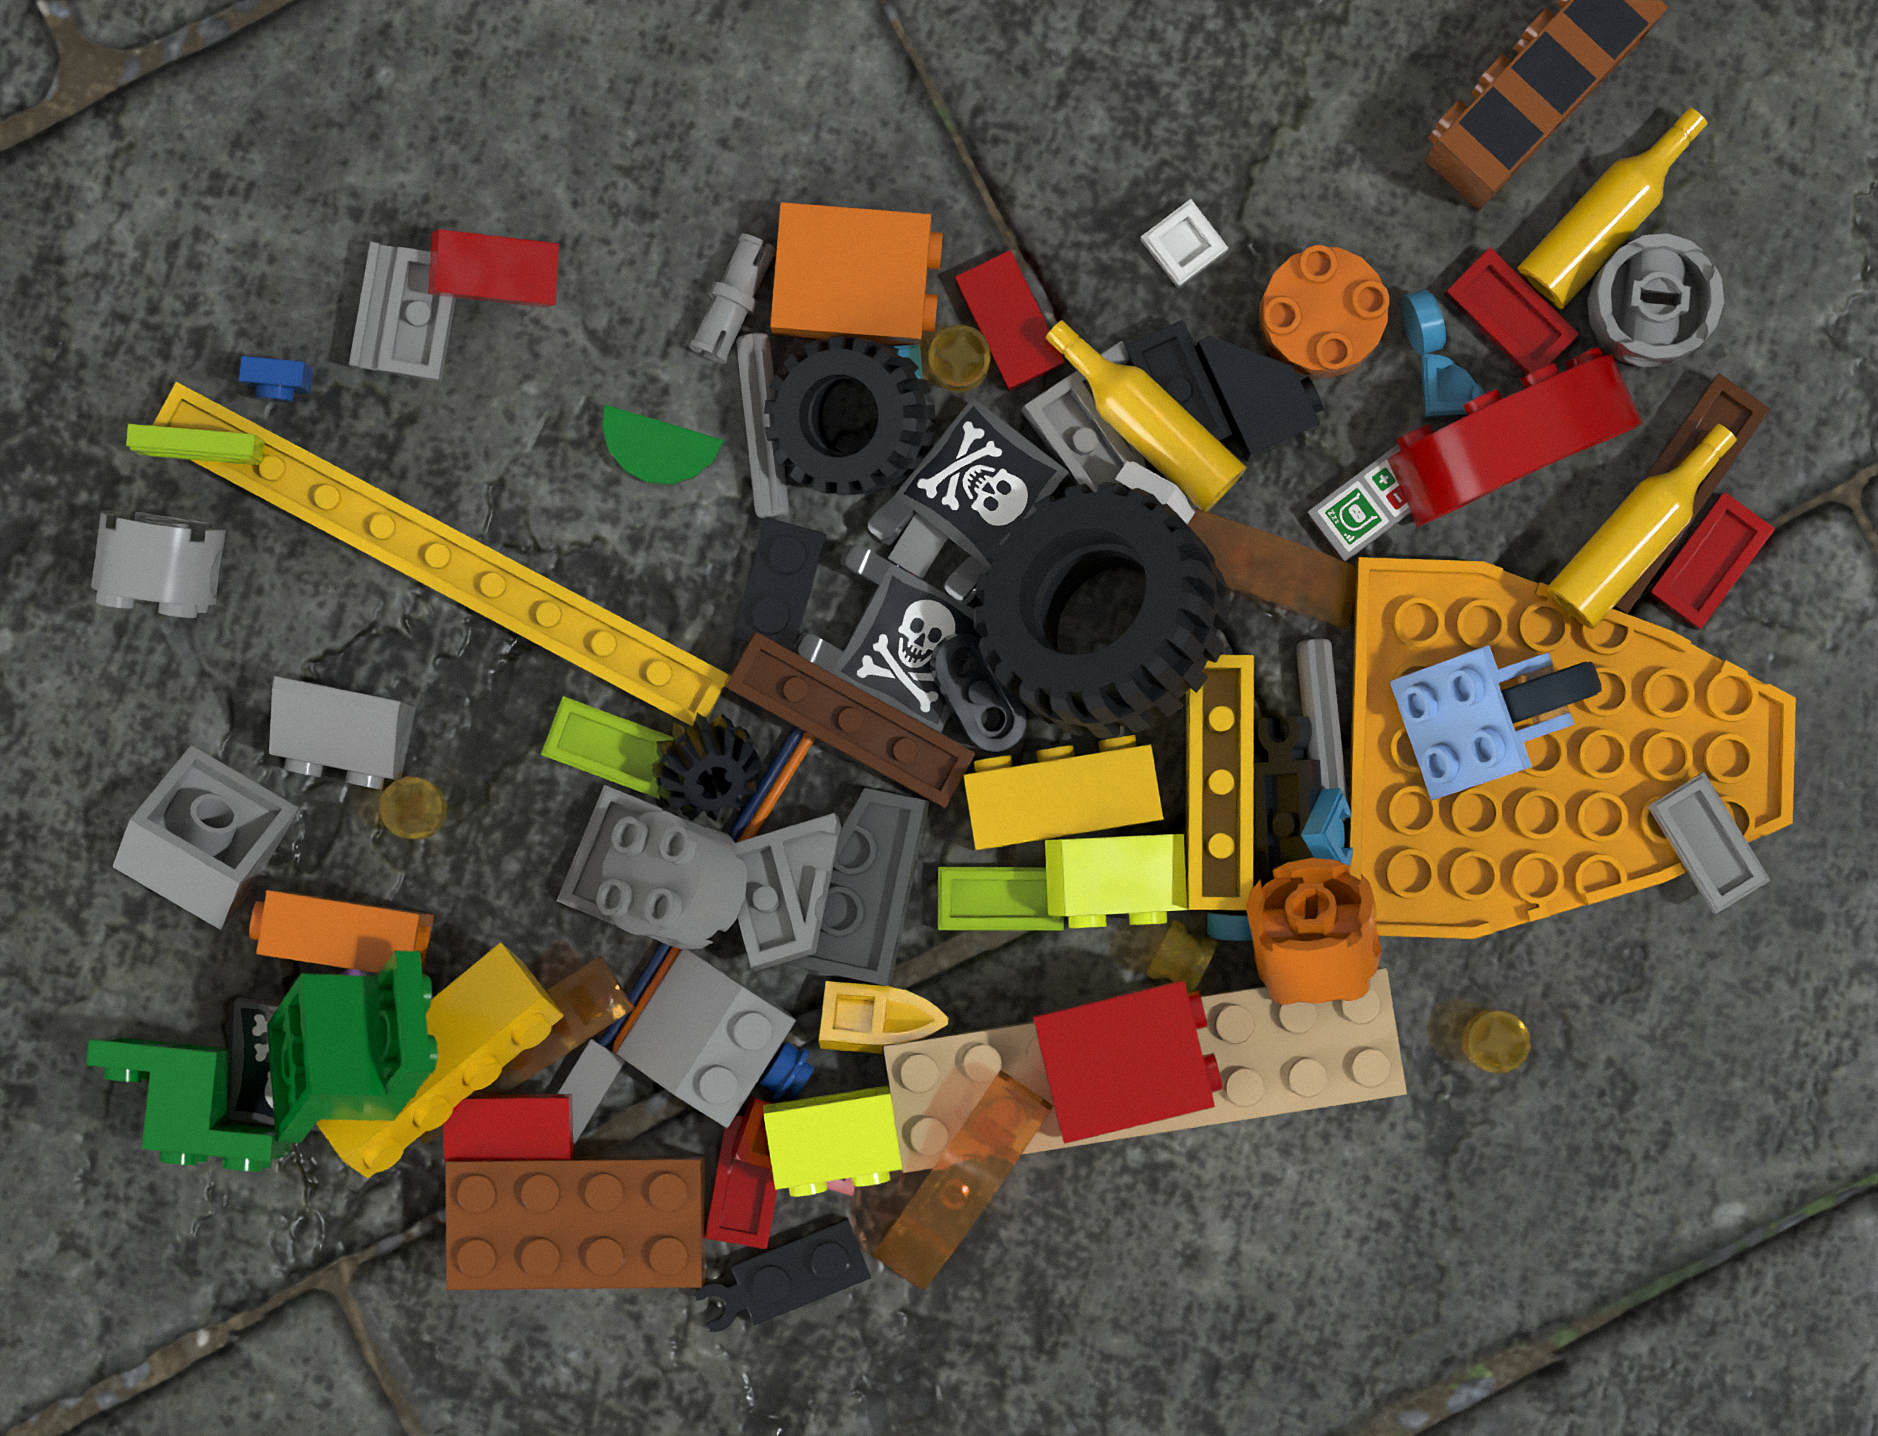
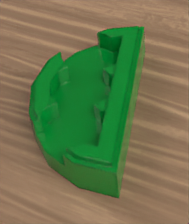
[602,404,725,486]

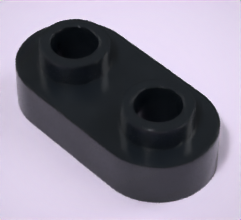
[930,633,1027,752]

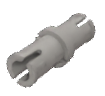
[689,233,777,364]

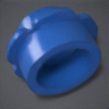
[759,1041,814,1102]

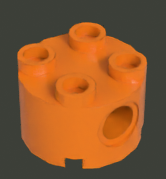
[1258,245,1389,380]
[1246,858,1382,1005]

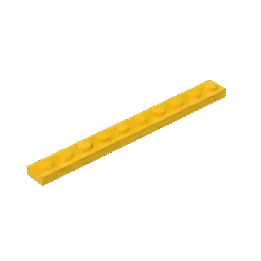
[152,382,729,726]

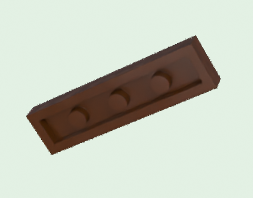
[1613,373,1771,614]
[723,631,975,808]

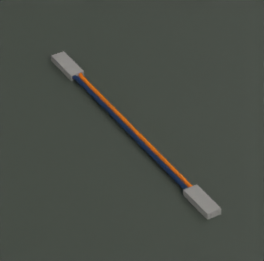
[558,513,949,1145]

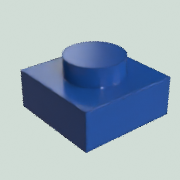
[239,356,313,403]

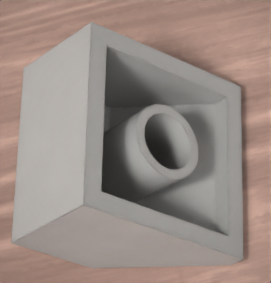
[269,676,416,790]
[113,745,299,930]
[616,949,796,1128]

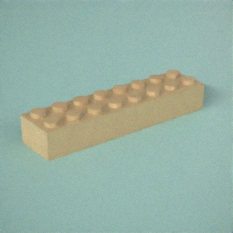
[883,967,1407,1173]

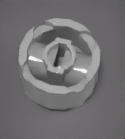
[1587,233,1724,368]
[91,510,226,618]
[596,811,747,950]

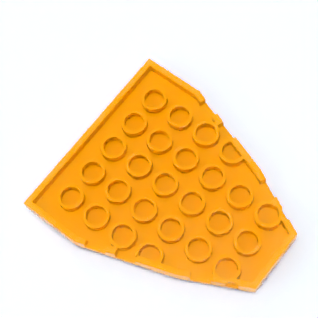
[1348,557,1796,939]

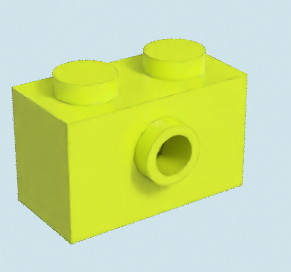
[1045,834,1187,928]
[763,1085,902,1196]

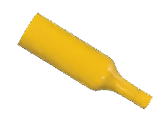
[1517,107,1708,309]
[1045,320,1247,513]
[1546,424,1737,629]

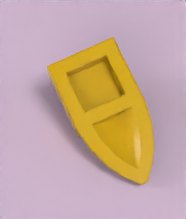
[819,981,948,1054]

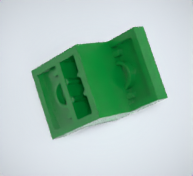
[267,950,438,1143]
[86,1036,291,1172]

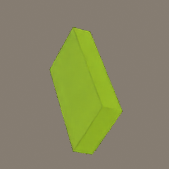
[126,424,265,465]
[541,696,675,799]
[938,867,1064,931]

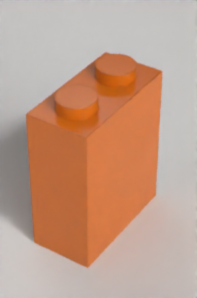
[770,202,943,347]
[250,890,434,975]

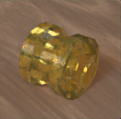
[928,325,991,393]
[380,777,448,840]
[1145,919,1218,992]
[1462,1010,1531,1074]

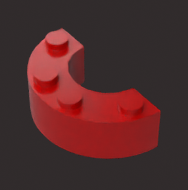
[1387,347,1644,528]

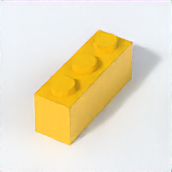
[963,735,1163,851]

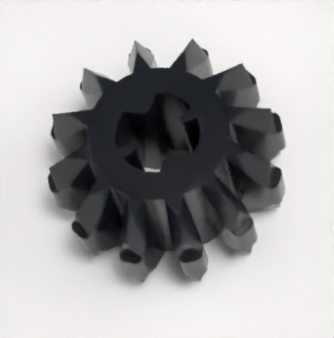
[652,712,762,822]

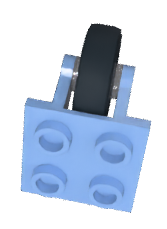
[1389,645,1602,801]

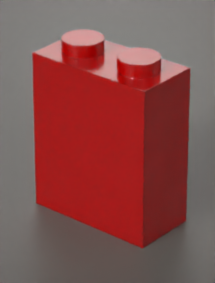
[1032,980,1223,1144]

